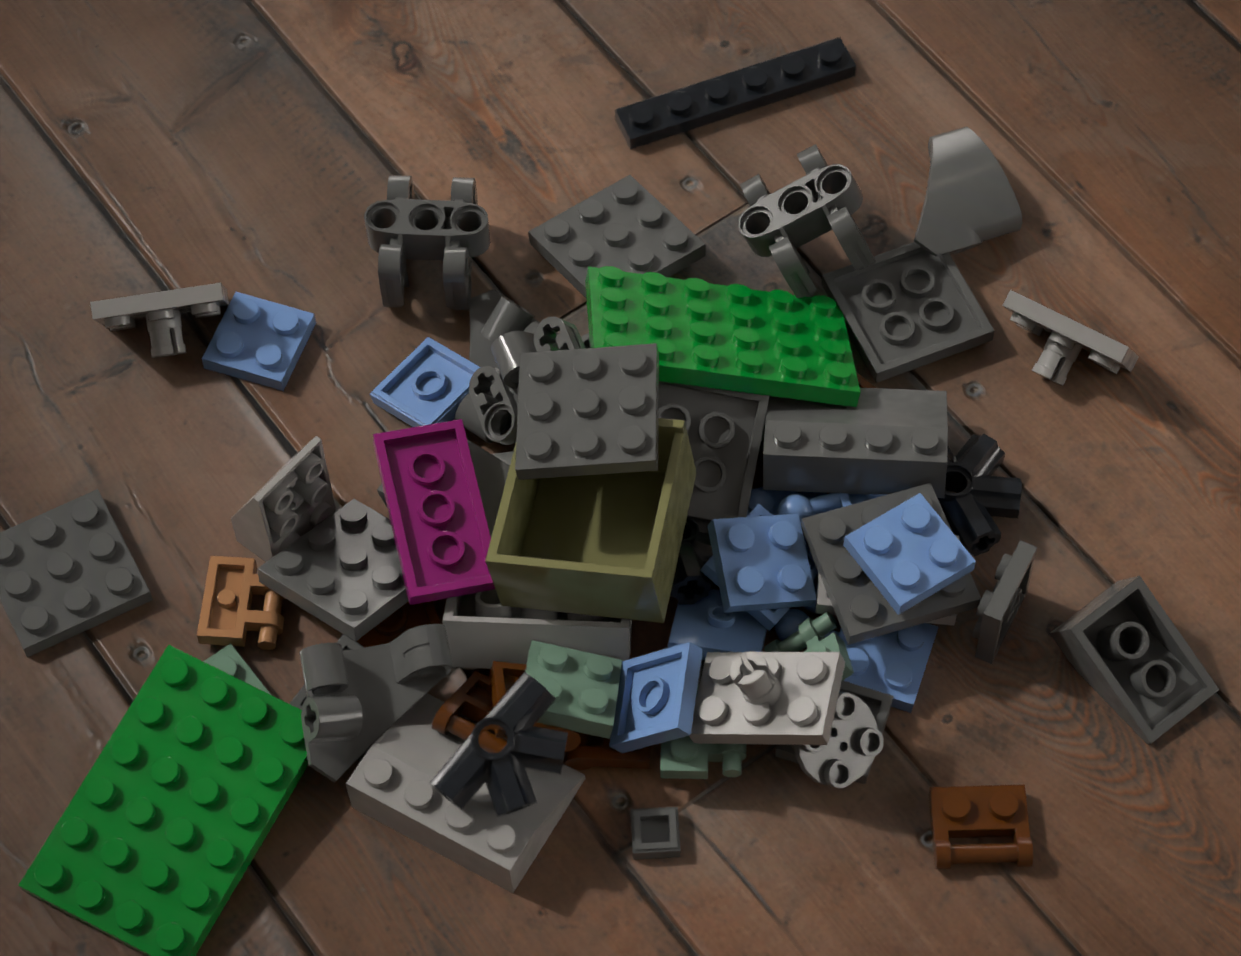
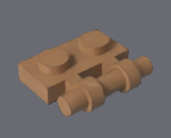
[197,556,286,650]

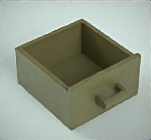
[485,418,697,623]

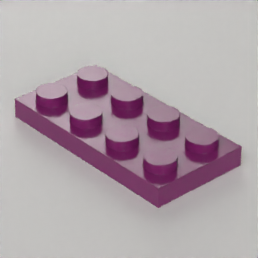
[373,419,495,605]

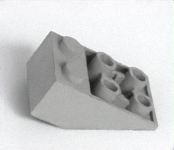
[231,436,336,562]

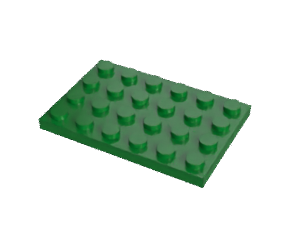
[585,266,861,407]
[18,644,309,956]

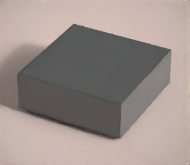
[630,807,681,860]

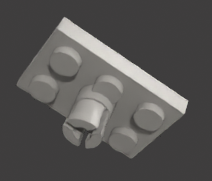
[90,283,229,358]
[1002,290,1139,386]
[689,651,845,745]

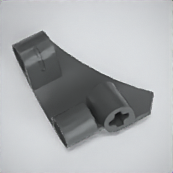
[914,127,1022,257]
[455,289,558,443]
[299,624,453,782]

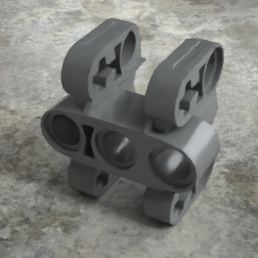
[738,144,876,298]
[364,175,491,310]
[469,316,590,445]

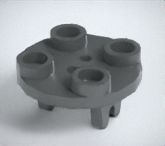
[791,691,884,788]

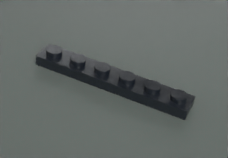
[615,37,856,150]

